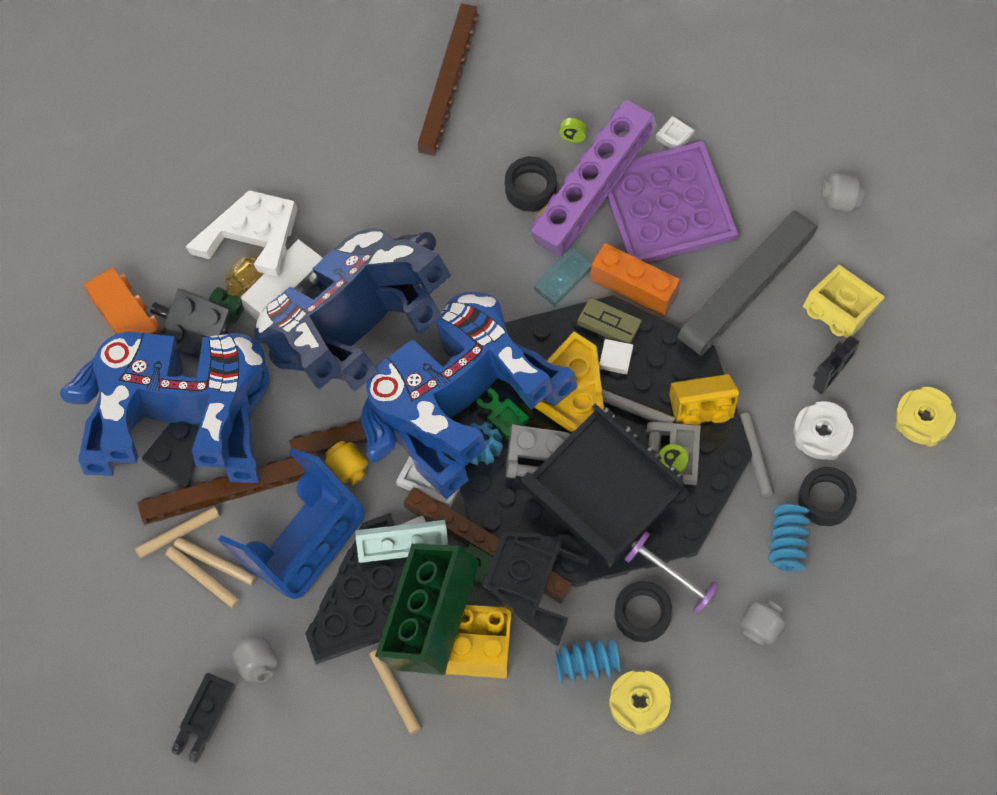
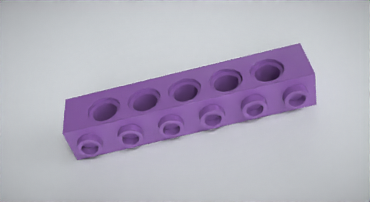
[531,100,657,258]

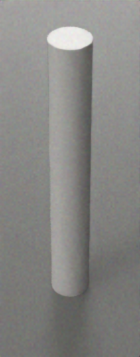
[602,389,675,423]
[739,413,773,497]

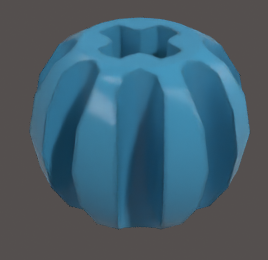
[468,421,503,466]

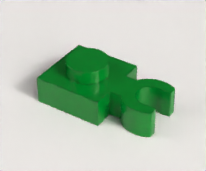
[476,388,529,440]

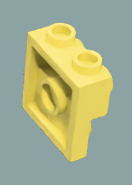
[803,265,885,338]

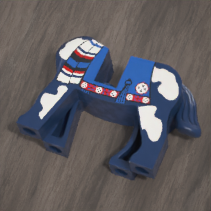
[254,229,451,391]

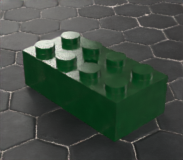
[375,543,480,675]

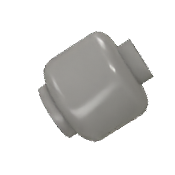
[820,173,864,212]
[740,600,786,647]
[233,636,278,683]

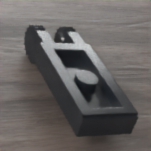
[171,672,236,763]

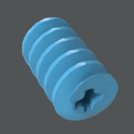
[768,504,811,571]
[555,638,620,684]

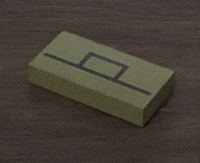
[577,297,642,344]

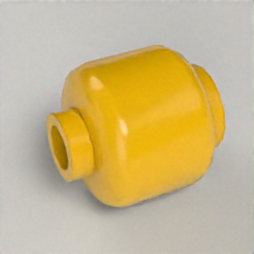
[324,441,368,485]

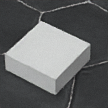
[656,116,694,149]
[599,339,633,375]

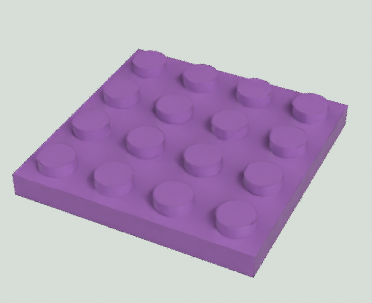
[606,141,738,263]

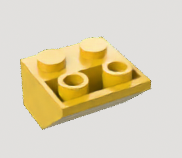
[669,374,739,425]
[446,605,512,679]

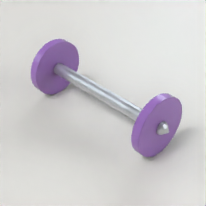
[624,531,719,614]

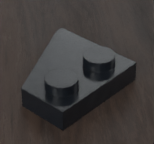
[813,336,859,394]
[142,422,199,488]

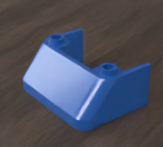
[217,448,364,599]

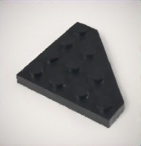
[305,513,407,665]

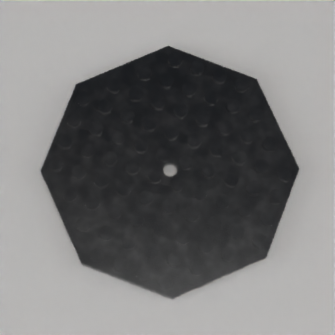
[450,295,752,588]

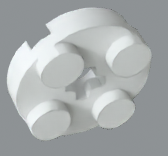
[793,401,854,460]

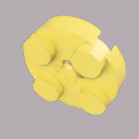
[895,387,956,446]
[609,671,671,735]

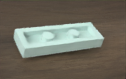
[355,520,448,563]

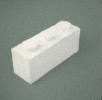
[241,239,323,320]

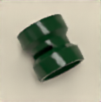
[209,287,244,324]

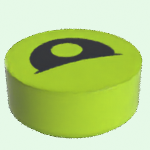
[559,118,588,143]
[659,444,688,473]

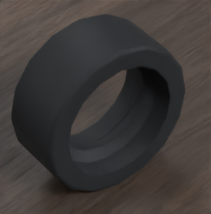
[505,156,557,212]
[798,467,857,527]
[614,581,672,642]

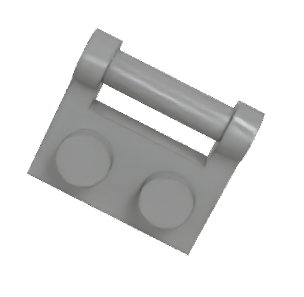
[647,422,701,485]
[505,425,570,478]

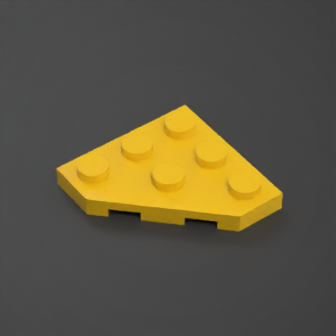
[520,331,604,433]

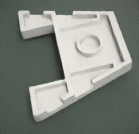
[186,191,298,277]

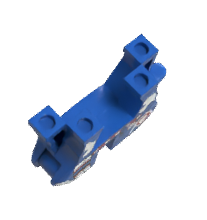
[362,292,577,500]
[60,332,270,483]

